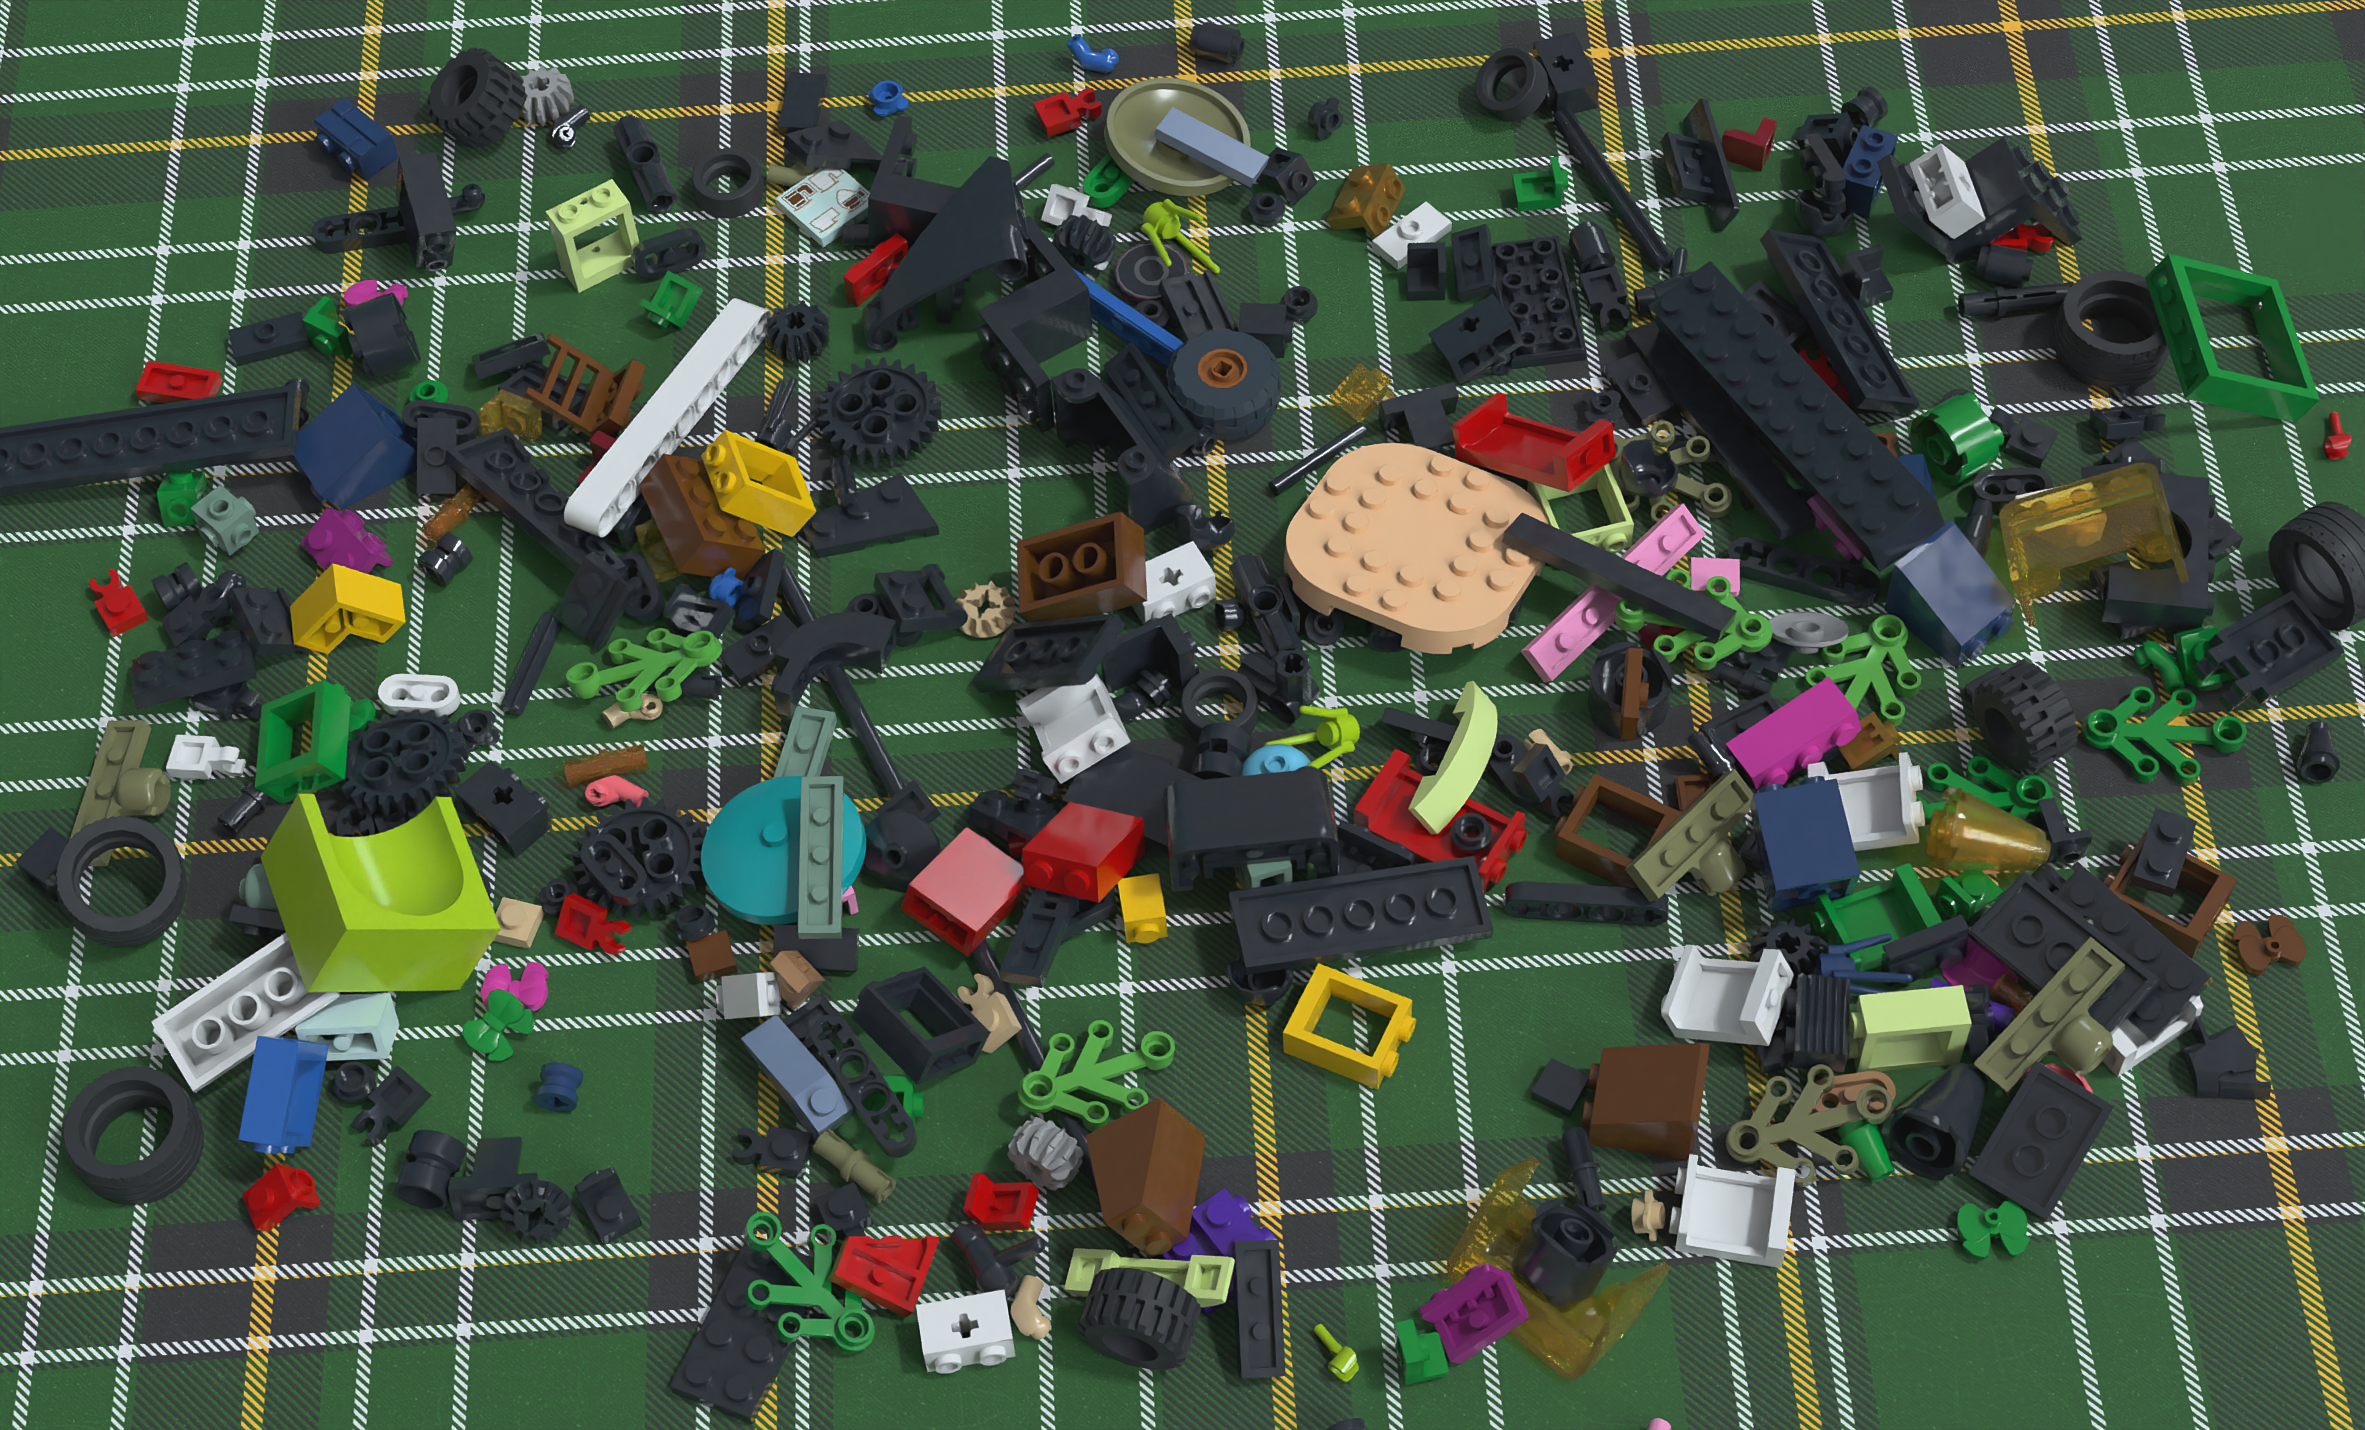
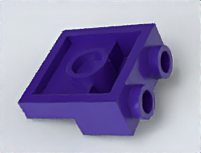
[1158,1188,1276,1316]

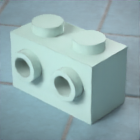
[295,993,399,1061]

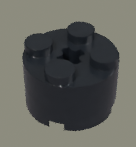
[342,292,421,381]
[1587,642,1672,739]
[1511,1199,1617,1307]

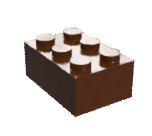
[639,453,766,581]
[1017,512,1147,622]

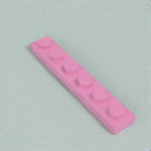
[1521,503,1706,683]

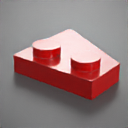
[828,1236,939,1318]

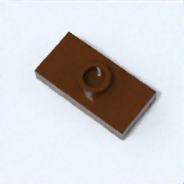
[1619,648,1649,740]

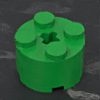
[1910,392,2004,486]

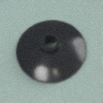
[864,810,941,890]

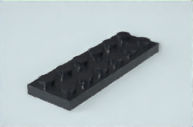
[1760,229,1920,415]
[1227,856,1494,975]

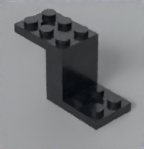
[868,115,973,324]
[1877,136,2083,264]
[976,216,1093,433]

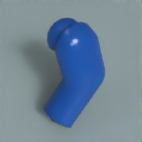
[1066,34,1119,74]

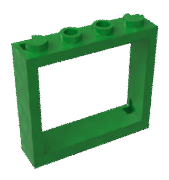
[2145,254,2320,423]

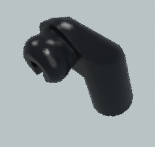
[552,104,590,149]
[212,570,246,626]

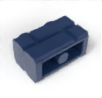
[313,98,398,180]

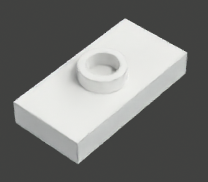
[1372,202,1452,270]

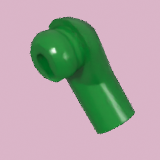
[2133,641,2185,694]

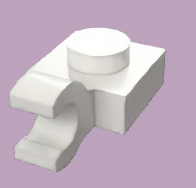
[1041,184,1112,227]
[166,735,246,779]

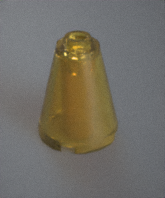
[1926,787,2051,871]

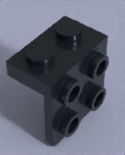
[1101,613,1200,697]

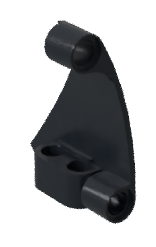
[862,156,1028,351]

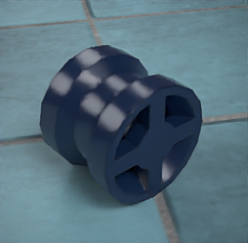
[534,1062,584,1112]

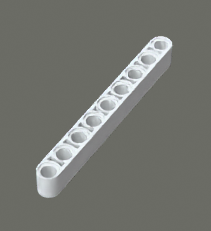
[564,298,772,537]

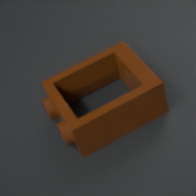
[1553,773,1682,888]
[2103,831,2237,959]

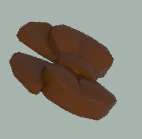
[2232,914,2306,976]

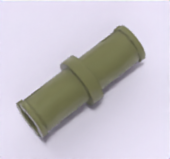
[813,1129,896,1203]

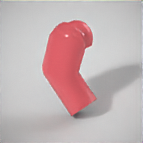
[584,775,649,807]

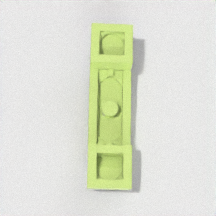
[1408,681,1498,834]
[1064,1248,1235,1307]

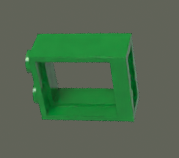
[255,679,351,805]

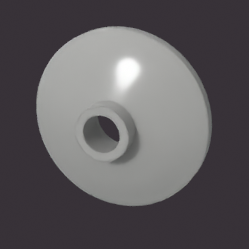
[1769,612,1849,654]

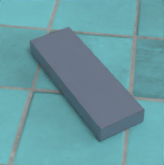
[1154,107,1269,188]

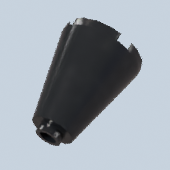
[1882,1063,1988,1181]

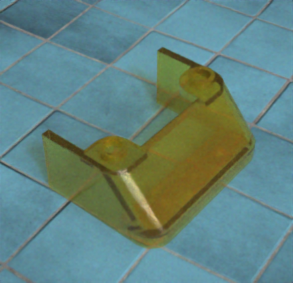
[1999,462,2189,627]
[1447,1156,1671,1379]

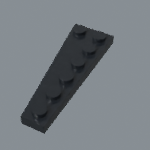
[445,427,626,578]

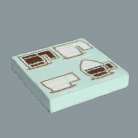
[775,167,870,247]

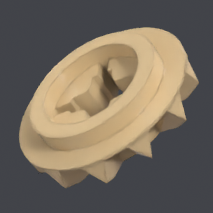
[955,581,1016,638]

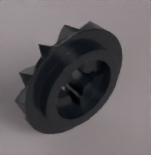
[500,1180,572,1244]

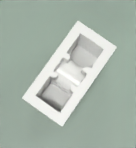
[1910,143,1985,239]
[1131,541,1216,624]
[916,1290,1016,1373]

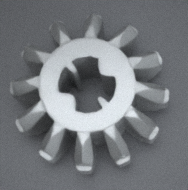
[519,65,574,127]
[1007,1117,1084,1191]

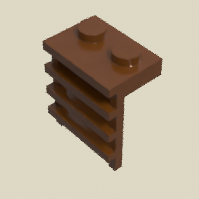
[523,333,646,437]

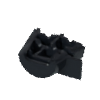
[2179,1015,2271,1100]

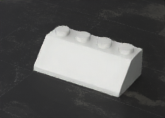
[152,933,340,1093]

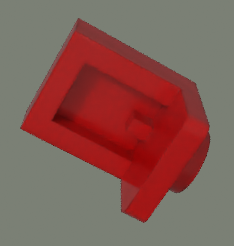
[242,1164,321,1232]
[964,1173,1039,1231]

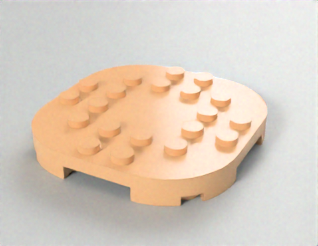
[1284,443,1549,654]

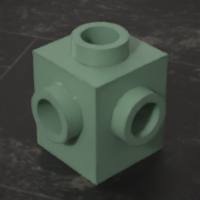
[190,485,259,556]

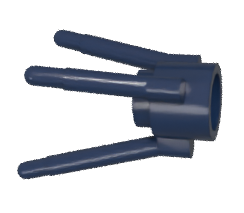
[1816,933,1913,995]

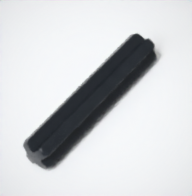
[501,612,563,717]

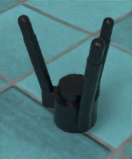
[755,377,819,454]

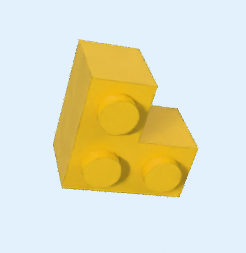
[290,563,406,654]

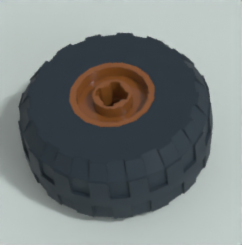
[1166,329,1281,441]

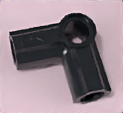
[1237,648,1320,724]

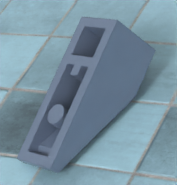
[741,1014,854,1142]

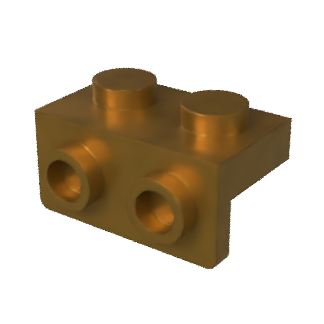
[1327,163,1405,240]

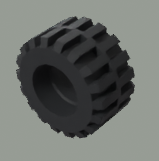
[427,47,526,149]
[1972,661,2078,775]
[1078,1268,1201,1370]

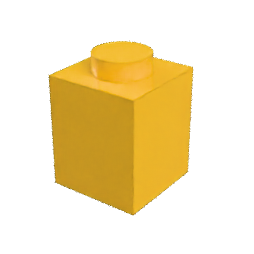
[1117,873,1168,943]

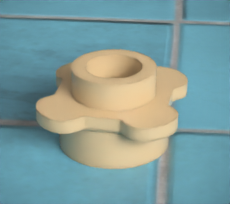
[1632,1190,1665,1241]

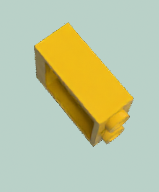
[701,430,816,537]
[1283,963,1416,1090]

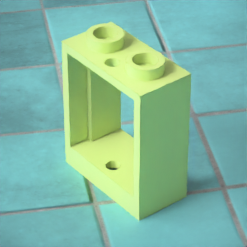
[546,179,639,293]
[1527,463,1634,554]
[1848,985,1972,1073]

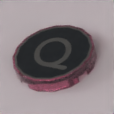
[1114,242,1189,303]

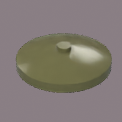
[1104,78,1250,196]

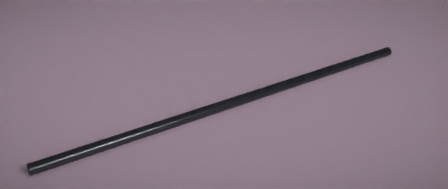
[779,566,1141,1255]

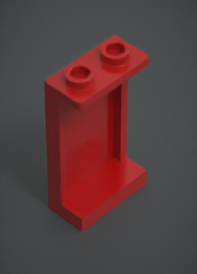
[1453,392,1616,492]
[1354,749,1528,894]

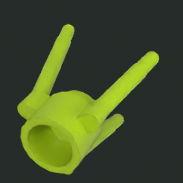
[1141,199,1220,274]
[1265,705,1360,769]

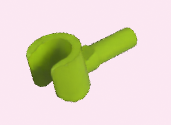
[1314,1324,1359,1383]

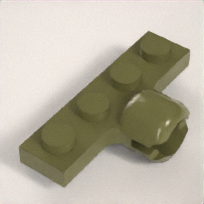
[70,720,172,867]
[1625,769,1753,902]
[1973,937,2125,1096]

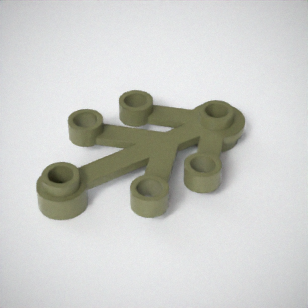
[1608,421,1732,525]
[1726,1064,1893,1187]

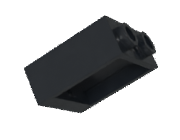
[395,152,457,271]
[851,966,991,1085]

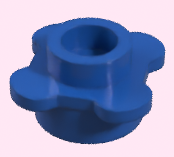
[868,80,909,117]
[709,567,744,608]

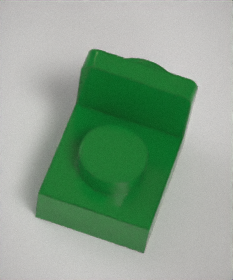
[2174,624,2233,691]
[1935,864,2004,925]
[863,1076,924,1130]
[1395,1319,1448,1385]

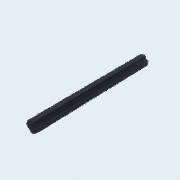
[1553,107,1672,271]

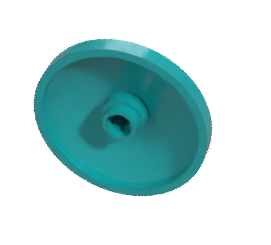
[701,776,866,925]

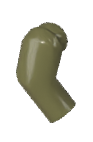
[767,161,819,187]

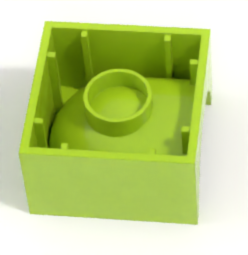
[261,794,501,993]

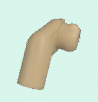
[602,693,663,729]
[1010,1275,1051,1340]

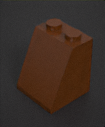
[1582,1043,1710,1160]
[1086,1097,1206,1258]

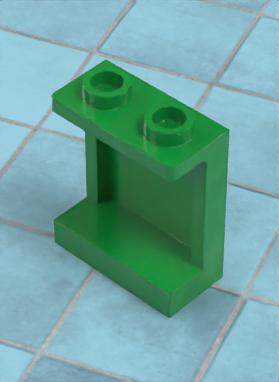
[1811,863,1942,982]

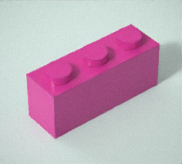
[1726,676,1862,794]

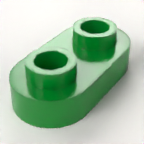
[1083,152,1136,208]

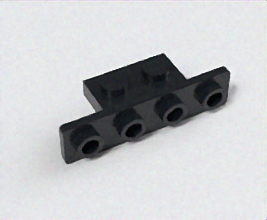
[1660,98,1740,231]

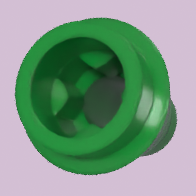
[1837,1119,1895,1183]

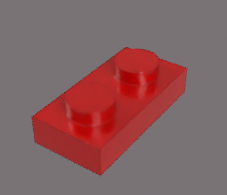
[843,233,909,307]
[135,361,223,403]

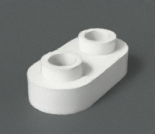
[378,674,461,717]

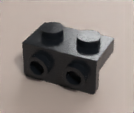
[1317,821,1415,879]

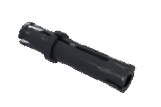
[1958,281,2074,318]

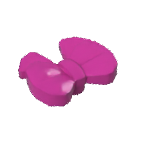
[344,280,408,308]
[481,962,549,1011]

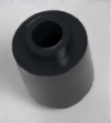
[1189,22,1245,65]
[1569,222,1616,274]
[1975,244,2034,288]

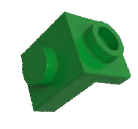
[1512,156,1569,212]
[639,271,703,329]
[302,296,354,361]
[157,470,207,527]

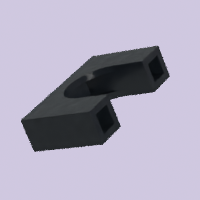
[2101,469,2215,631]

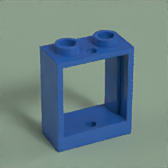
[238,1036,329,1154]

